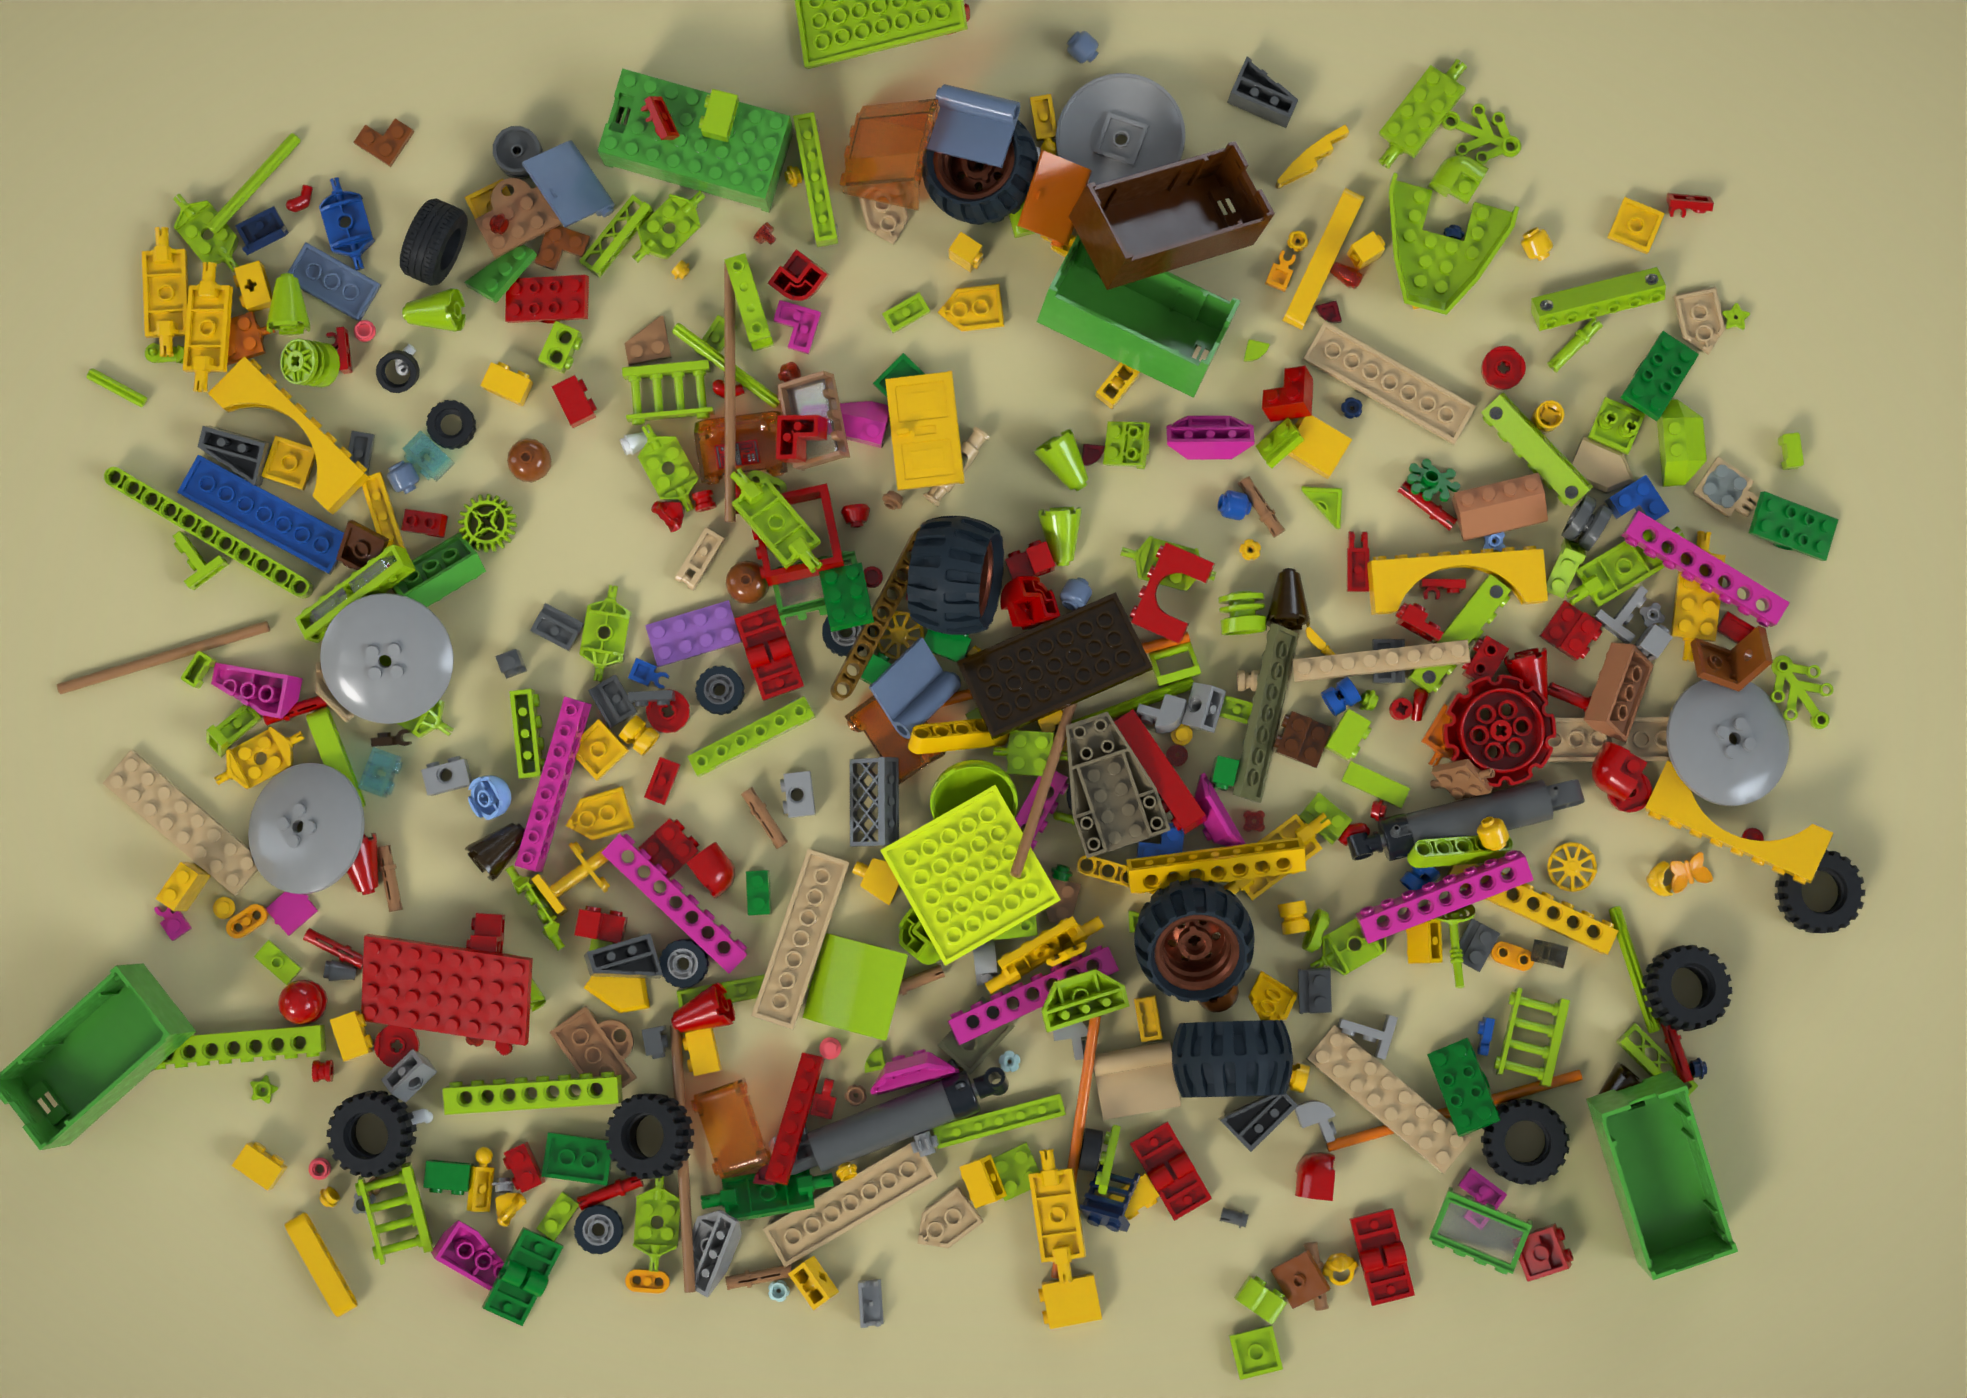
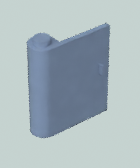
[927,84,1020,168]
[522,140,615,227]
[869,637,961,739]

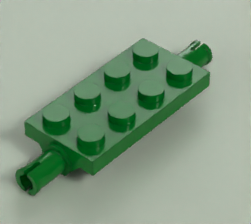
[701,1169,834,1221]

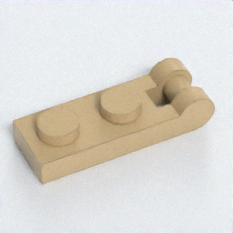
[675,527,725,591]

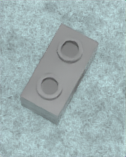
[1634,624,1673,661]
[1182,682,1226,733]
[421,756,472,796]
[780,771,816,818]
[381,1049,437,1103]

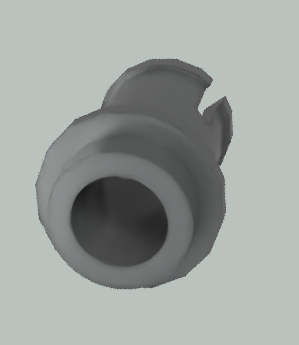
[1220,1207,1249,1228]

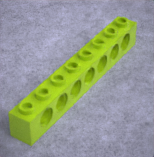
[154,1025,326,1070]
[443,1071,623,1115]

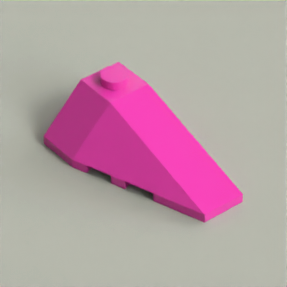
[801,401,890,448]
[211,663,303,719]
[431,1220,504,1290]

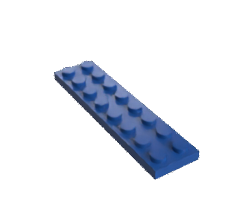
[177,455,344,575]

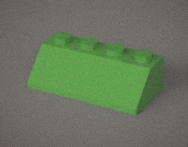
[392,532,486,607]

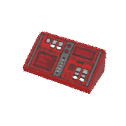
[714,439,761,470]

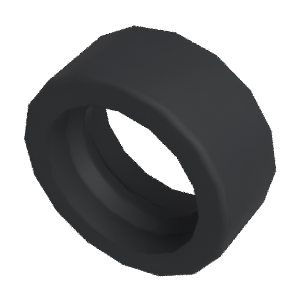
[376,350,420,393]
[1079,1128,1103,1172]

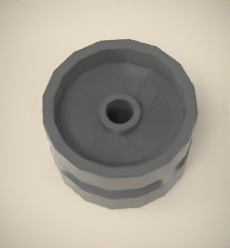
[493,126,544,179]
[1561,494,1613,551]

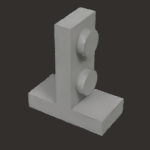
[1593,586,1648,644]
[1337,1015,1398,1060]

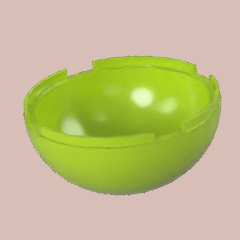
[930,759,1018,819]

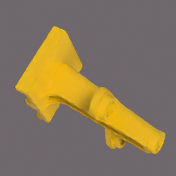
[531,841,610,916]

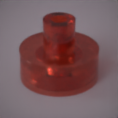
[754,222,776,245]
[778,362,801,382]
[1166,744,1188,767]

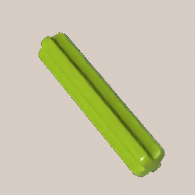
[87,368,147,407]

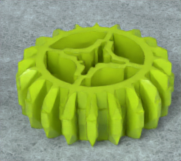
[458,494,517,553]

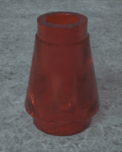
[1330,262,1364,289]

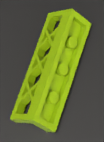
[579,194,653,278]
[1616,1023,1698,1096]

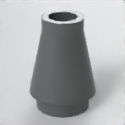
[323,959,357,981]

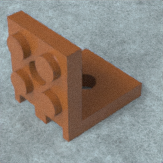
[1690,626,1773,692]

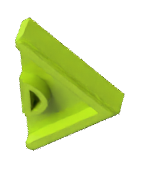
[1301,486,1342,529]

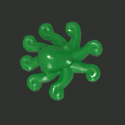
[1407,459,1461,502]

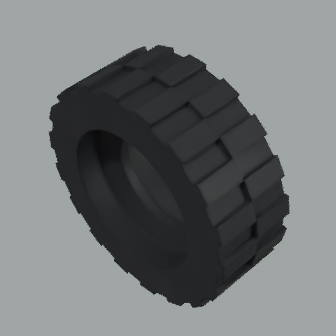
[426,400,476,450]

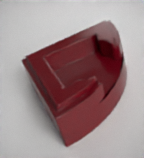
[1315,301,1342,323]
[1082,444,1105,466]
[753,1164,776,1185]

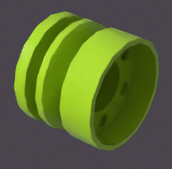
[280,338,340,388]
[1218,591,1267,635]

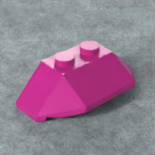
[1166,416,1255,460]
[1194,773,1246,847]
[870,1049,959,1096]

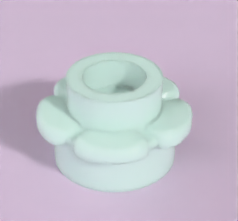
[999,1050,1020,1072]
[768,1280,790,1302]

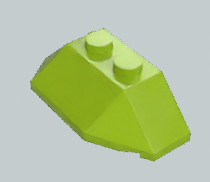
[1657,399,1707,487]
[1041,969,1130,1033]

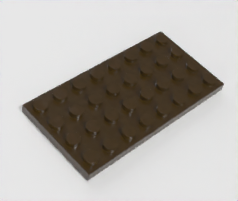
[957,592,1153,740]

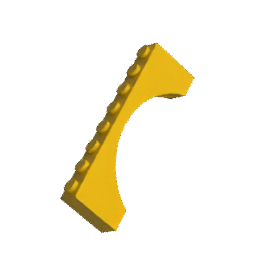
[208,356,370,515]
[1367,546,1548,615]
[1645,760,1833,885]

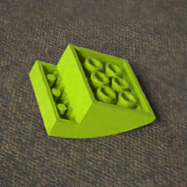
[802,933,909,1041]

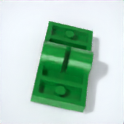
[1620,331,1699,421]
[1749,491,1838,561]
[1427,1038,1501,1137]
[482,1227,563,1326]

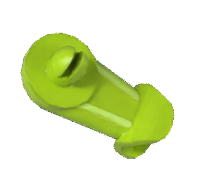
[145,343,184,364]

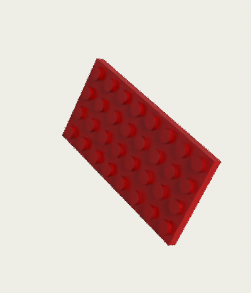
[361,934,533,1046]

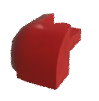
[768,249,830,301]
[1000,576,1060,630]
[1591,741,1648,802]
[686,842,735,898]
[1295,1152,1335,1201]

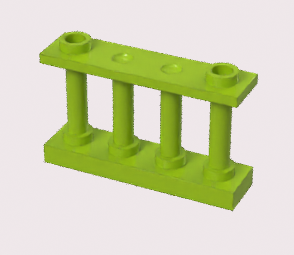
[724,253,774,352]
[622,360,715,425]
[1494,987,1570,1088]
[355,1162,434,1265]

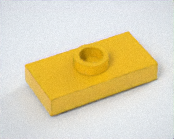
[1134,995,1163,1042]

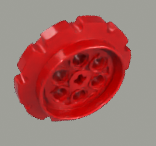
[1442,675,1556,787]

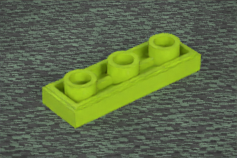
[1095,1124,1121,1195]

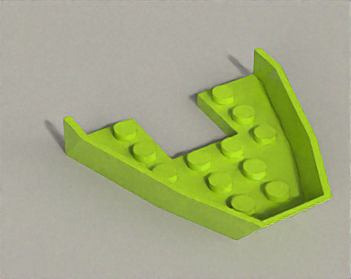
[1389,173,1519,315]

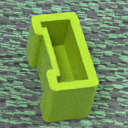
[1778,433,1804,470]
[181,651,217,689]

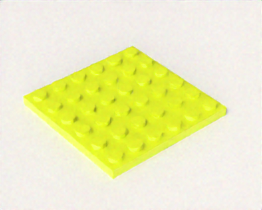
[880,785,1061,966]

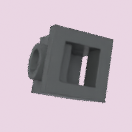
[495,649,527,679]
[642,1025,668,1059]

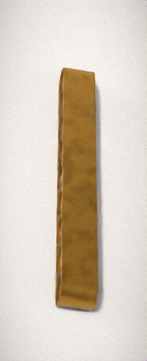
[830,527,921,701]

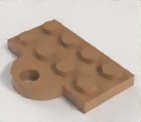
[475,178,562,259]
[550,1006,637,1094]

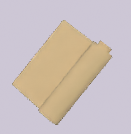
[1093,1040,1181,1121]

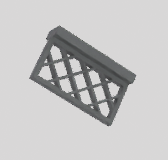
[850,757,899,847]

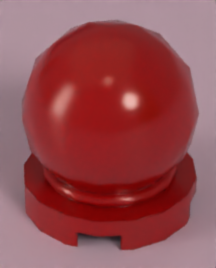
[278,980,328,1024]

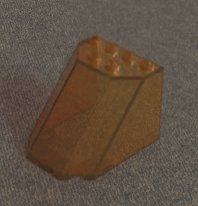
[840,99,939,211]

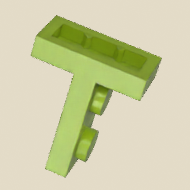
[173,531,229,590]
[1546,538,1586,599]
[206,705,262,757]

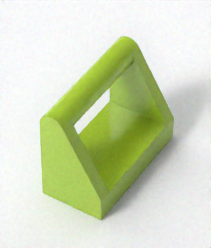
[1149,642,1201,687]

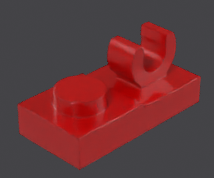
[641,96,680,140]
[1666,193,1714,218]
[326,327,352,374]
[1419,578,1466,600]

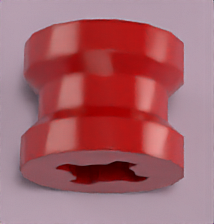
[692,490,717,512]
[1389,698,1413,721]
[312,1060,334,1082]

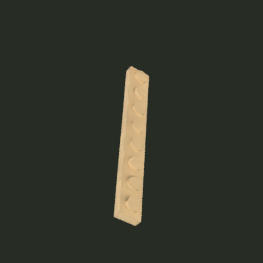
[1292,640,1470,682]

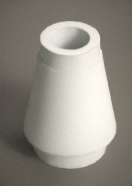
[620,430,650,455]

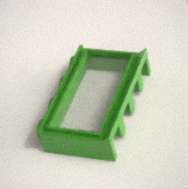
[773,551,858,626]
[1429,1187,1533,1274]

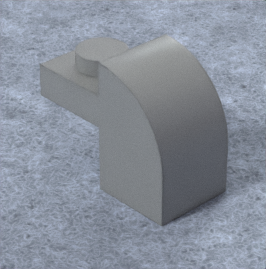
[1137,694,1187,734]
[973,939,998,986]
[1053,1022,1088,1060]
[1294,1100,1337,1143]

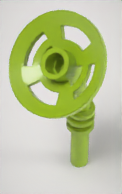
[1435,904,1476,988]

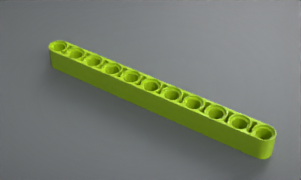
[104,467,313,599]

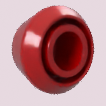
[841,504,870,528]

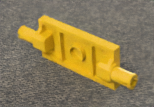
[142,227,188,357]
[183,262,233,392]
[1671,531,1726,662]
[1223,812,1332,901]
[984,916,1104,995]
[1028,1148,1086,1284]

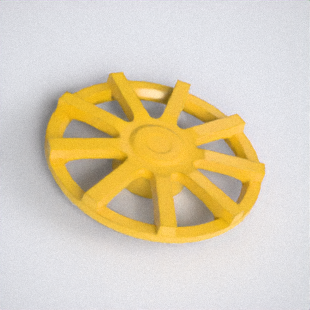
[875,611,924,660]
[1547,843,1597,892]

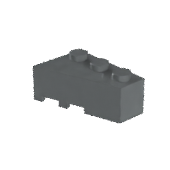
[1227,56,1298,128]
[197,426,272,486]
[584,934,663,979]
[1218,1093,1298,1152]

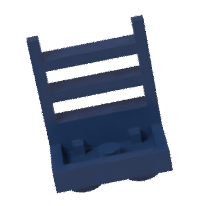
[235,206,289,255]
[1079,1164,1141,1232]

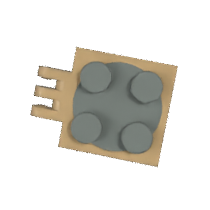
[1692,457,1759,518]

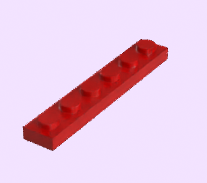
[765,1052,825,1185]

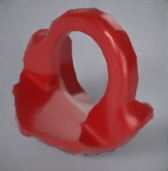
[651,501,684,532]

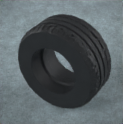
[400,198,468,286]

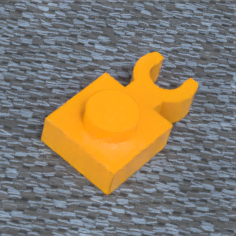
[1265,250,1296,292]

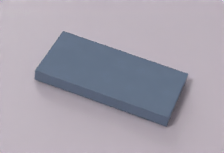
[288,242,381,322]

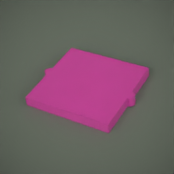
[266,892,318,936]

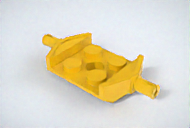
[214,727,305,789]

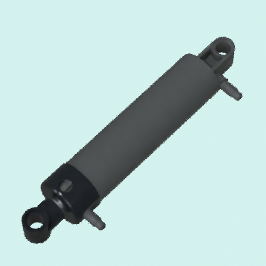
[1347,779,1585,861]
[791,1059,1009,1175]

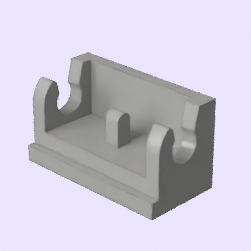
[858,1279,884,1328]

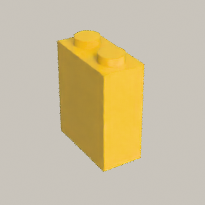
[1288,415,1352,479]
[155,862,211,911]
[1038,1273,1102,1329]

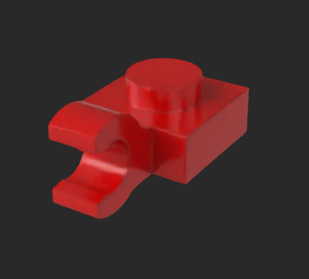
[810,1078,837,1119]

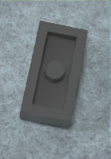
[348,431,375,475]

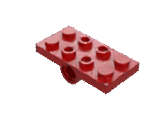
[505,275,589,324]
[734,604,804,701]
[1129,1121,1212,1221]
[1349,1208,1415,1306]

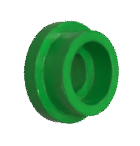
[1051,864,1073,881]

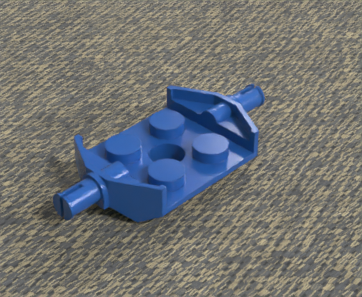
[319,177,375,270]

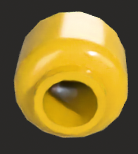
[1521,227,1553,261]
[1477,816,1509,851]

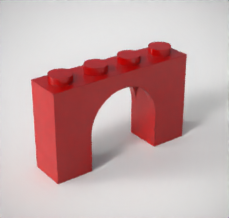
[1130,542,1215,644]

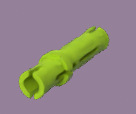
[1547,318,1603,373]

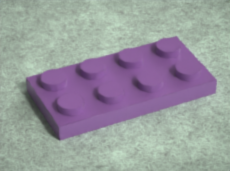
[645,600,742,667]

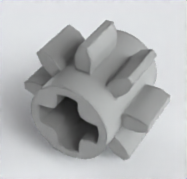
[910,1131,939,1157]

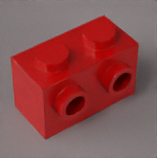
[551,375,597,428]
[1462,635,1509,681]
[503,1142,546,1193]

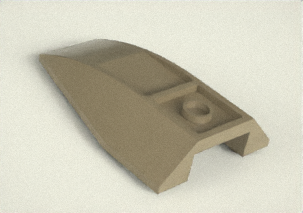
[1066,712,1171,858]

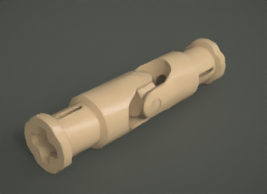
[923,426,990,507]

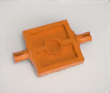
[227,311,276,366]
[1421,704,1480,767]

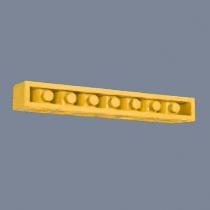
[1126,837,1306,894]
[1446,863,1618,955]

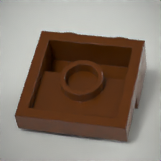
[336,520,389,570]
[1273,711,1332,768]

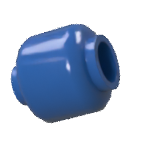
[1217,490,1251,520]

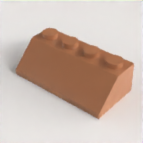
[1452,473,1548,541]
[1583,643,1654,742]

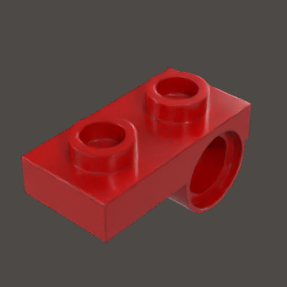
[401,509,448,538]

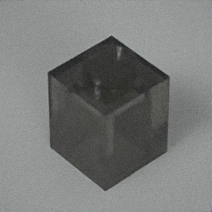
[1530,939,1568,969]

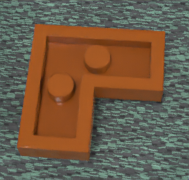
[354,118,414,167]
[535,226,591,271]

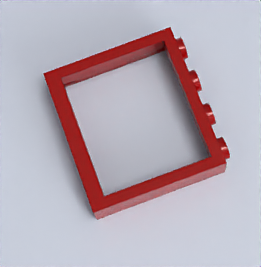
[752,483,844,586]

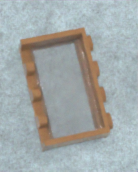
[777,371,850,471]

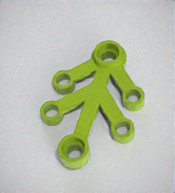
[1442,104,1521,165]
[1770,655,1834,729]

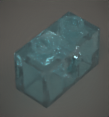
[402,430,455,482]
[358,747,403,798]

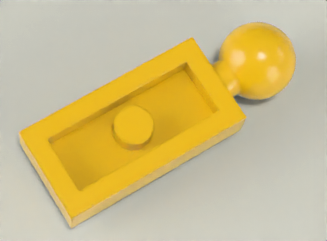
[1030,94,1057,155]
[467,1147,494,1212]

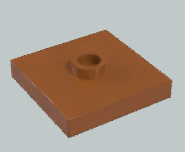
[1271,1250,1331,1309]

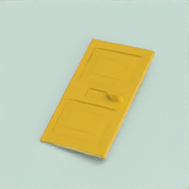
[885,371,965,491]

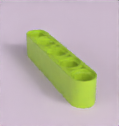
[306,707,366,807]
[1407,835,1513,868]

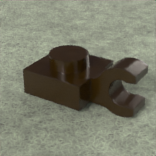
[371,729,412,747]

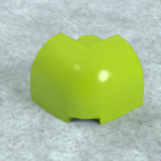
[1427,155,1489,204]
[898,907,941,965]

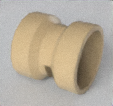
[1237,670,1260,691]

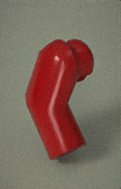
[286,185,313,212]
[712,379,745,399]
[1411,688,1429,721]
[1338,823,1370,846]

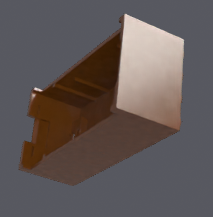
[1069,141,1275,290]

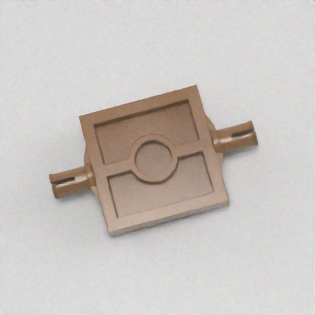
[1430,759,1495,800]

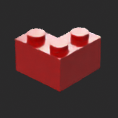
[1262,365,1313,422]
[776,415,828,463]
[1005,540,1055,579]
[574,906,628,943]
[466,913,505,954]

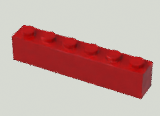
[1114,710,1207,834]

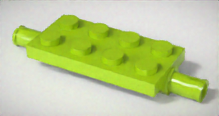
[1378,59,1467,169]
[730,468,822,573]
[1566,526,1685,608]

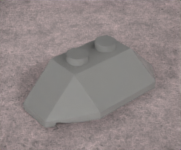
[692,1210,742,1297]

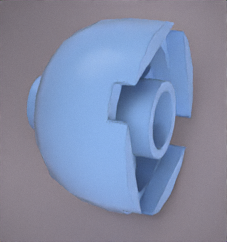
[468,775,511,820]

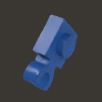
[628,658,670,689]
[1477,1017,1495,1056]

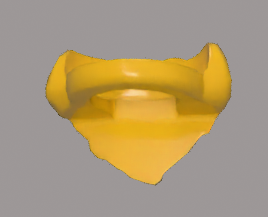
[1646,861,1674,897]
[495,1192,527,1227]
[1322,1253,1359,1286]

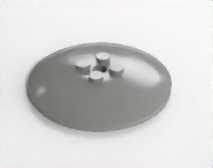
[1056,73,1185,185]
[320,593,454,724]
[1666,680,1789,806]
[248,763,365,894]

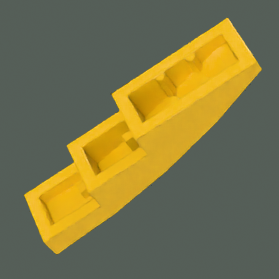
[1275,124,1349,189]

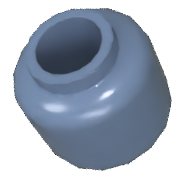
[1066,31,1099,63]
[387,460,419,494]
[1060,577,1092,611]

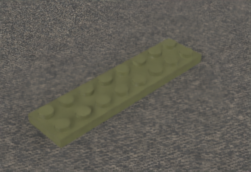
[1233,624,1299,803]

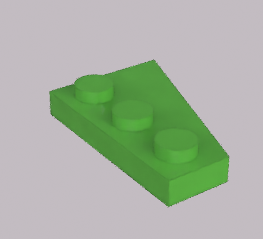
[464,245,538,303]

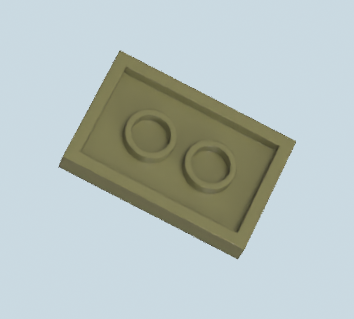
[938,996,1015,1074]

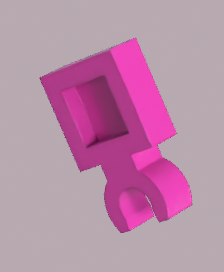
[154,907,192,941]

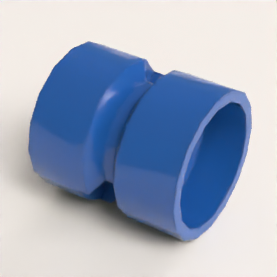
[1321,677,1362,716]
[1399,866,1441,891]

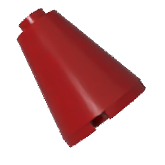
[1503,648,1548,701]
[346,833,379,895]
[671,983,735,1032]

